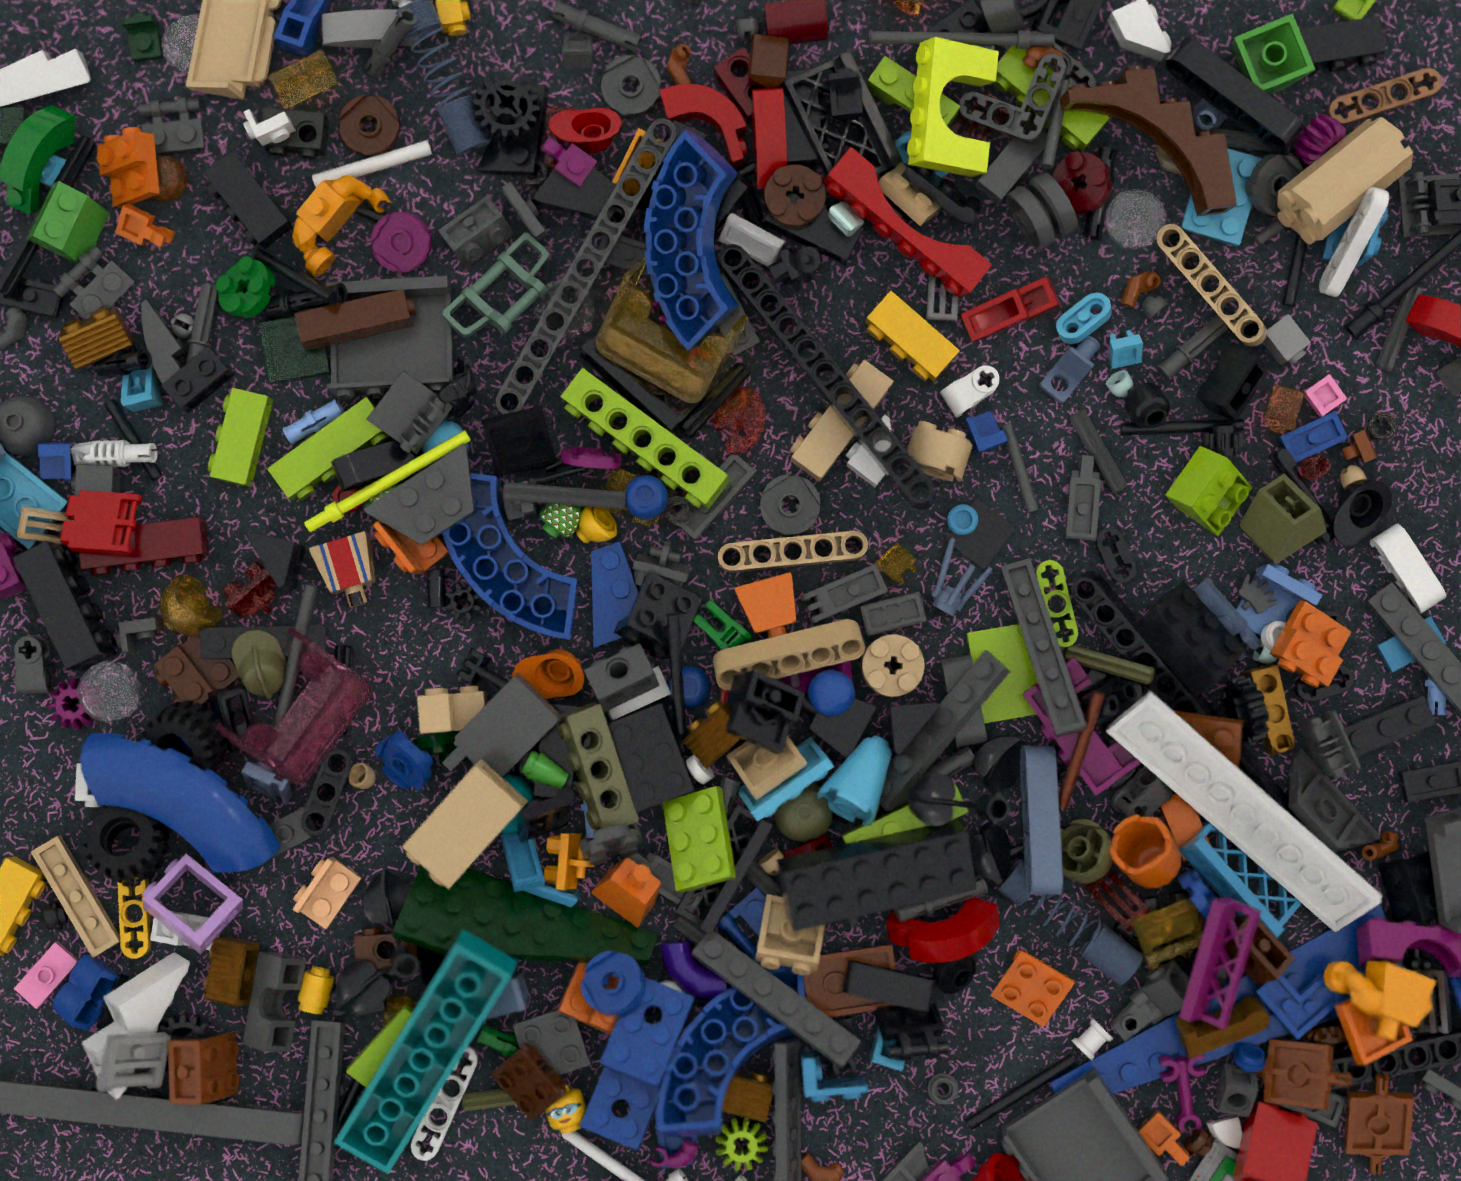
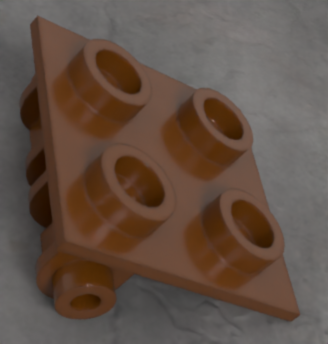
[490,1043,567,1120]

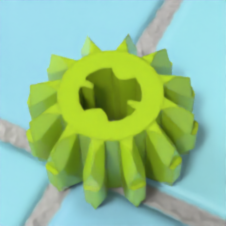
[716,1117,768,1171]

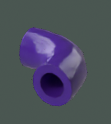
[660,940,727,1000]

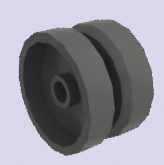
[1005,171,1078,252]

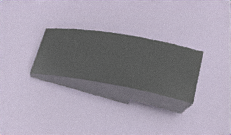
[975,119,1048,205]
[141,300,188,384]

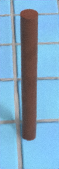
[1058,690,1105,809]

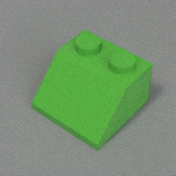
[1231,13,1315,95]
[27,181,110,264]

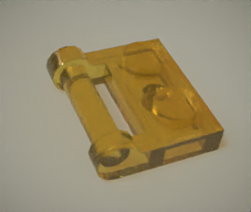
[1131,898,1203,970]

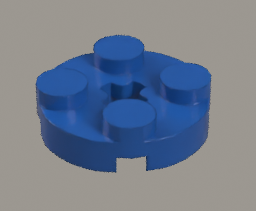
[375,731,433,791]
[1177,867,1219,920]
[581,951,646,1016]

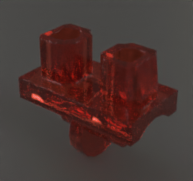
[223,562,278,619]

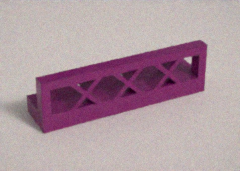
[1179,897,1261,1029]

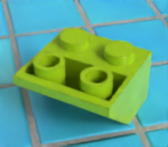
[1165,446,1253,537]

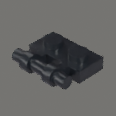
[875,1003,949,1061]

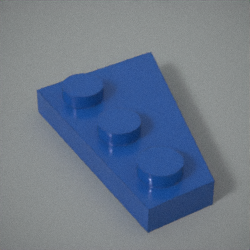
[591,541,638,648]

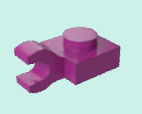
[541,137,597,188]
[919,1153,976,1181]

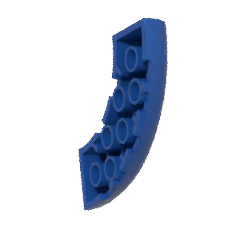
[644,130,740,351]
[442,473,580,640]
[80,733,281,873]
[657,966,805,1137]

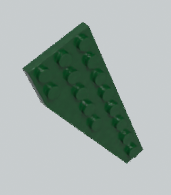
[392,865,658,965]

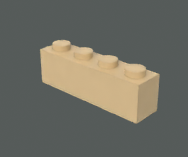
[790,360,894,483]

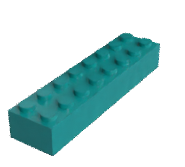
[334,929,517,1174]

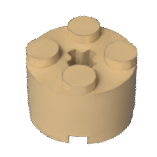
[903,421,973,482]
[860,634,924,697]

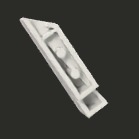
[0,49,90,107]

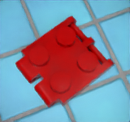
[59,490,142,556]

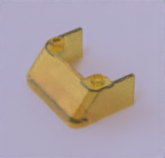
[595,258,749,403]

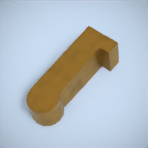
[1242,665,1295,756]
[1175,996,1270,1059]

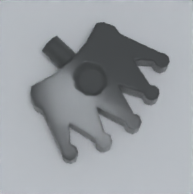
[1237,574,1278,614]

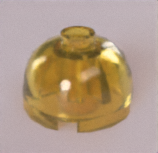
[159,575,223,636]

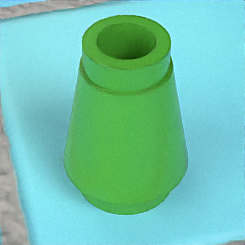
[520,750,569,789]

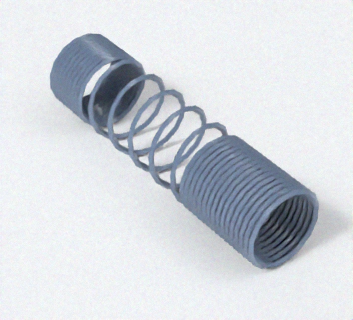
[395,0,492,156]
[997,859,1143,985]

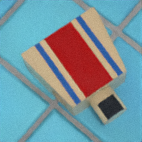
[309,531,376,608]

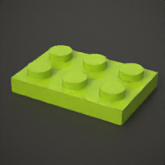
[663,786,736,893]

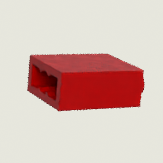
[1232,1100,1318,1181]

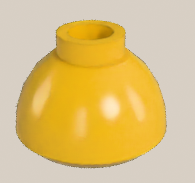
[576,506,617,543]

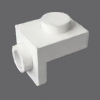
[243,109,296,146]

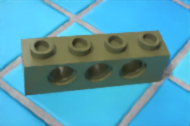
[557,703,639,832]

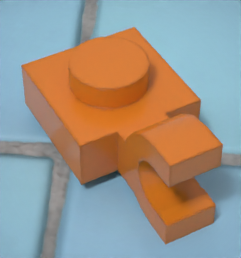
[115,203,175,247]
[1138,1110,1190,1167]

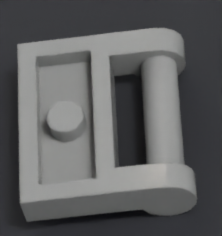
[96,1032,171,1092]

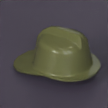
[232,630,287,700]

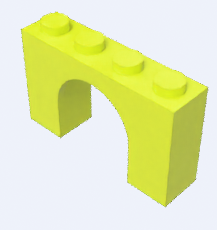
[907,37,999,177]

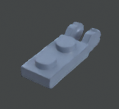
[1192,578,1261,661]

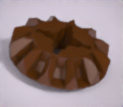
[1304,1024,1348,1045]

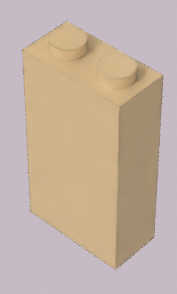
[402,759,528,889]

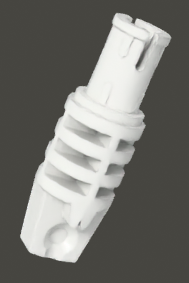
[71,440,157,467]

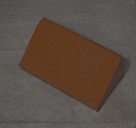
[748,34,789,88]

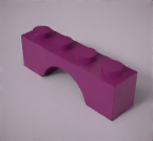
[1357,918,1461,978]

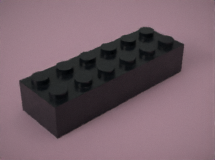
[777,819,977,931]

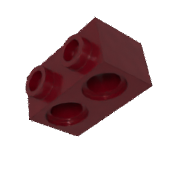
[713,47,778,123]

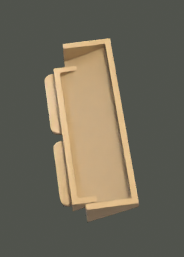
[186,0,282,100]

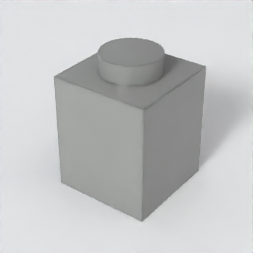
[1262,314,1311,365]

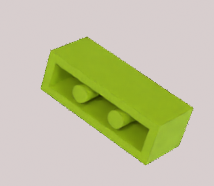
[208,388,274,488]

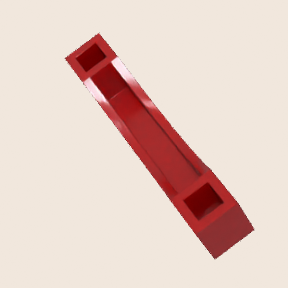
[822,147,992,298]

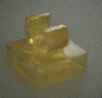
[875,543,917,584]

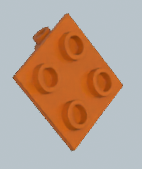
[990,949,1075,1027]

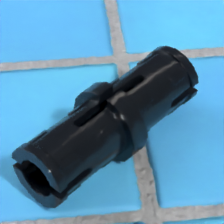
[94,350,152,376]

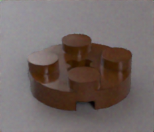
[339,95,401,158]
[764,165,826,228]

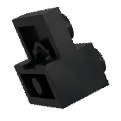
[725,670,805,754]

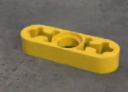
[118,874,151,959]

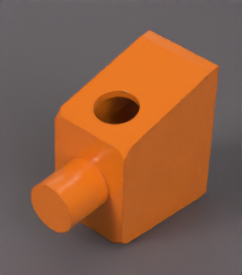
[734,572,797,638]
[591,857,661,928]

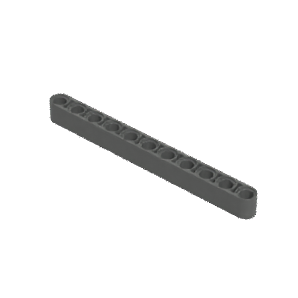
[496,118,676,414]
[0,1077,304,1145]

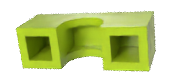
[867,56,960,128]

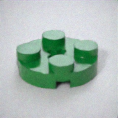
[215,256,275,318]

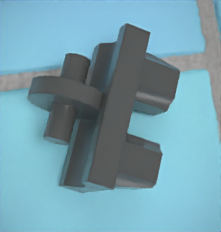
[632,541,691,587]

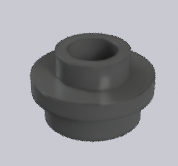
[927,1073,959,1105]

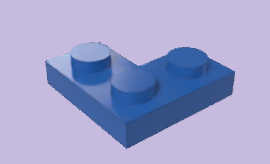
[1253,973,1345,1040]

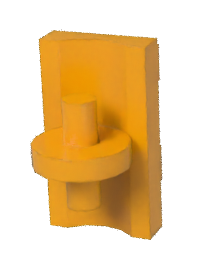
[544,833,595,890]

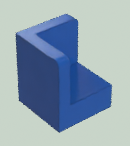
[963,411,1008,455]
[38,442,72,481]

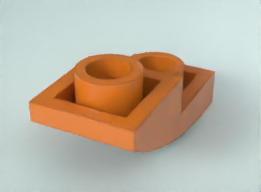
[1160,793,1210,862]

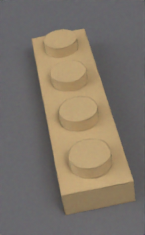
[31,835,120,958]

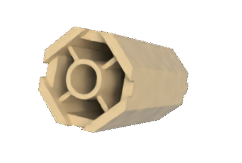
[1277,117,1413,245]

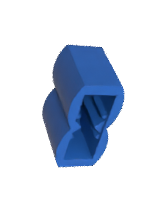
[52,954,120,1031]

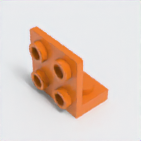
[373,521,450,575]

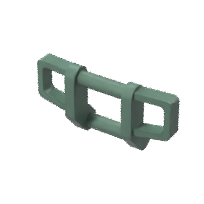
[442,232,549,338]

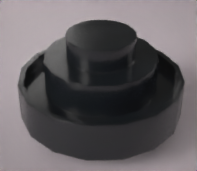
[933,955,977,994]

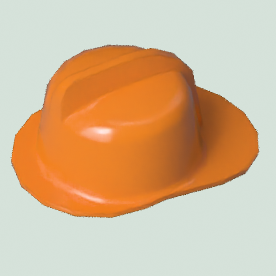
[512,649,585,699]

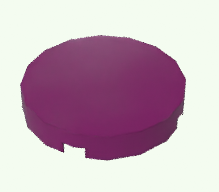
[371,212,432,272]
[561,447,622,469]

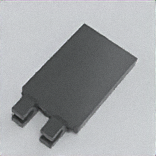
[442,673,562,777]

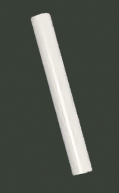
[312,140,432,187]

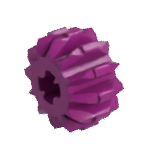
[1294,114,1346,165]
[47,678,103,730]

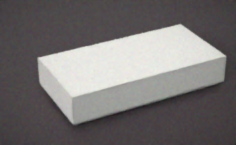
[718,212,784,268]

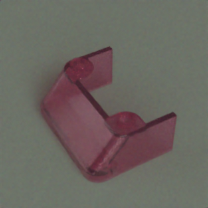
[215,626,371,784]

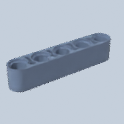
[1020,745,1063,895]

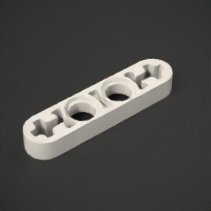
[1319,186,1389,297]
[411,1045,479,1161]

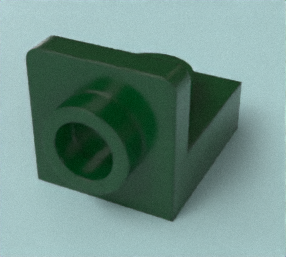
[122,13,163,63]
[413,730,466,766]

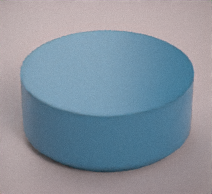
[947,504,978,536]

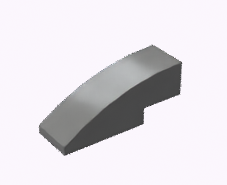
[321,9,420,49]

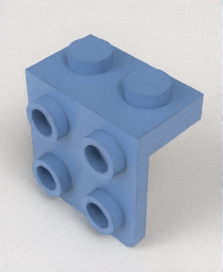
[1236,563,1322,637]

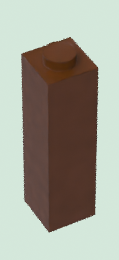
[294,289,416,351]

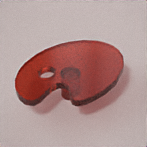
[714,387,766,455]

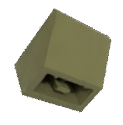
[1239,473,1327,565]

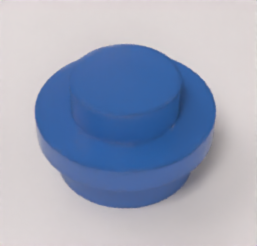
[1234,1044,1266,1073]

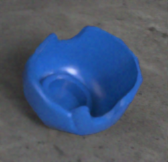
[807,670,855,717]

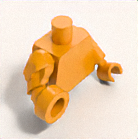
[292,175,391,278]
[1324,961,1435,1041]

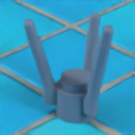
[931,537,992,617]

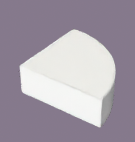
[1207,1116,1242,1148]

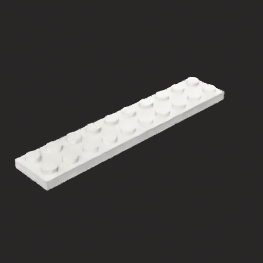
[1106,692,1382,933]

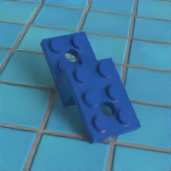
[580,977,695,1151]

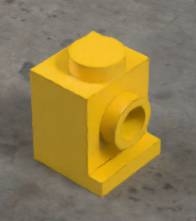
[436,0,471,36]

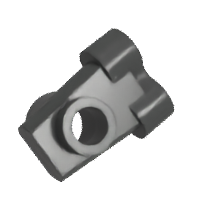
[1110,988,1164,1042]

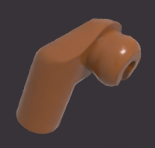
[666,43,693,85]
[1023,46,1063,69]
[1120,271,1161,309]
[1362,831,1400,861]
[801,1153,844,1181]

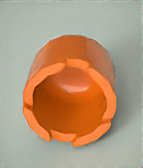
[1110,814,1181,889]

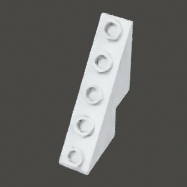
[82,953,190,1100]

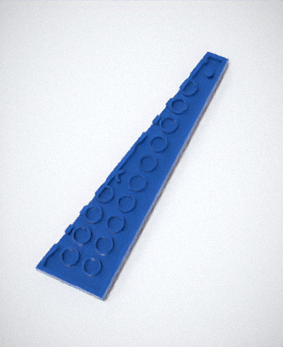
[1050,904,1403,1094]

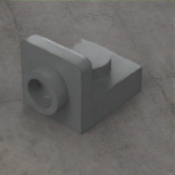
[501,481,538,521]
[116,617,164,654]

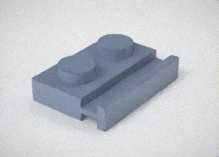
[241,761,292,805]

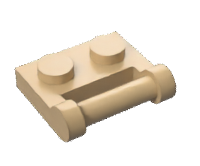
[878,162,942,226]

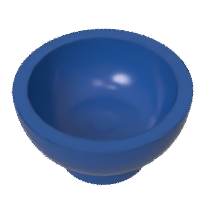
[624,475,668,519]
[667,665,711,709]

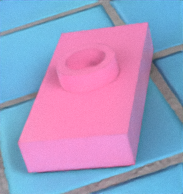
[14,941,78,1009]

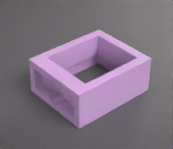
[142,854,243,955]

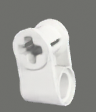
[940,366,999,418]

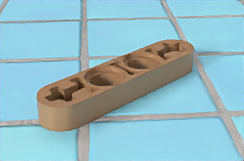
[1326,68,1442,126]

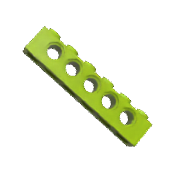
[560,368,731,510]

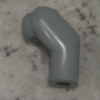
[0,307,28,351]

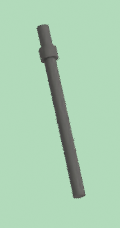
[870,30,1055,49]
[265,583,317,763]

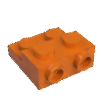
[97,127,160,208]
[1269,600,1351,688]
[557,962,620,1035]
[1335,997,1412,1066]

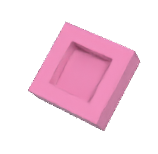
[1302,374,1347,418]

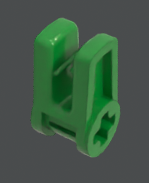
[693,599,753,650]

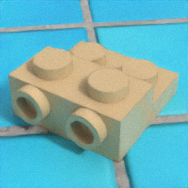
[726,736,807,800]
[755,894,825,976]

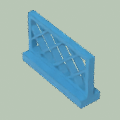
[1179,821,1302,938]

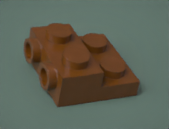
[153,627,239,707]

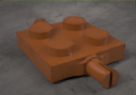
[1256,1039,1352,1111]
[1343,1073,1414,1175]

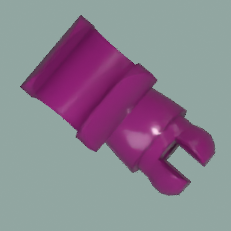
[649,1140,698,1168]

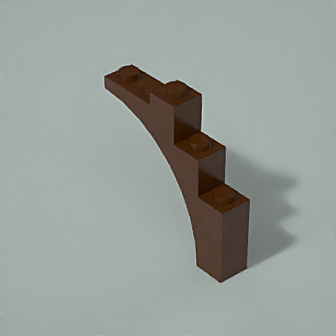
[1059,65,1237,216]

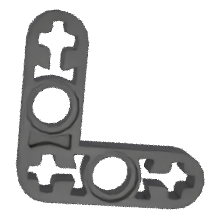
[959,53,1067,142]

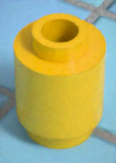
[297,966,335,1014]

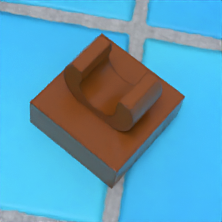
[1342,430,1378,463]

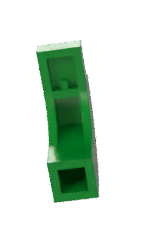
[0,105,76,215]

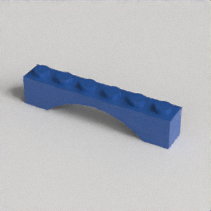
[274,0,331,58]

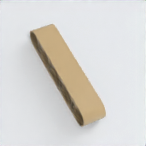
[1157,224,1267,347]
[718,531,868,573]
[713,619,865,690]

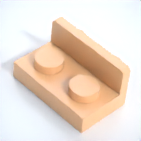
[292,857,363,929]

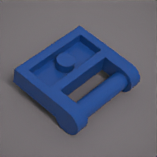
[716,887,766,967]

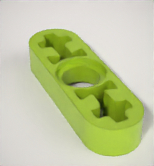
[1035,560,1078,648]

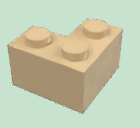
[417,686,487,734]

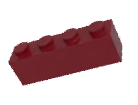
[79,517,210,576]

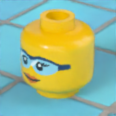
[545,1084,587,1134]

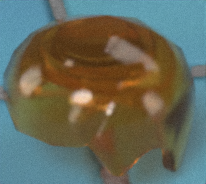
[152,155,188,202]

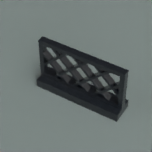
[782,51,903,175]
[580,301,719,434]

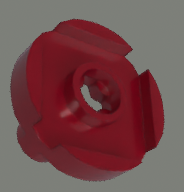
[1052,152,1112,215]

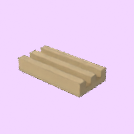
[16,506,74,545]

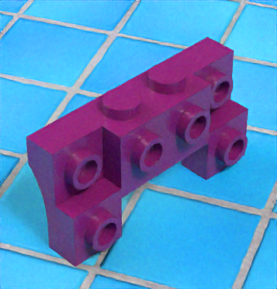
[1023,657,1141,796]

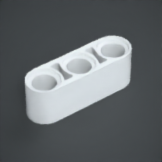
[1370,523,1446,614]

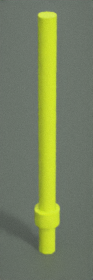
[304,430,471,533]

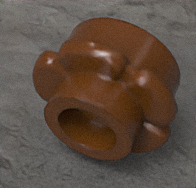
[1184,1128,1213,1157]

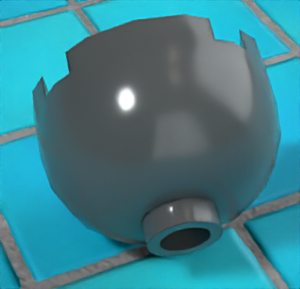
[0,395,56,456]

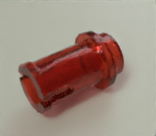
[1300,455,1331,481]

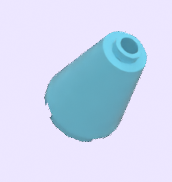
[817,736,892,826]

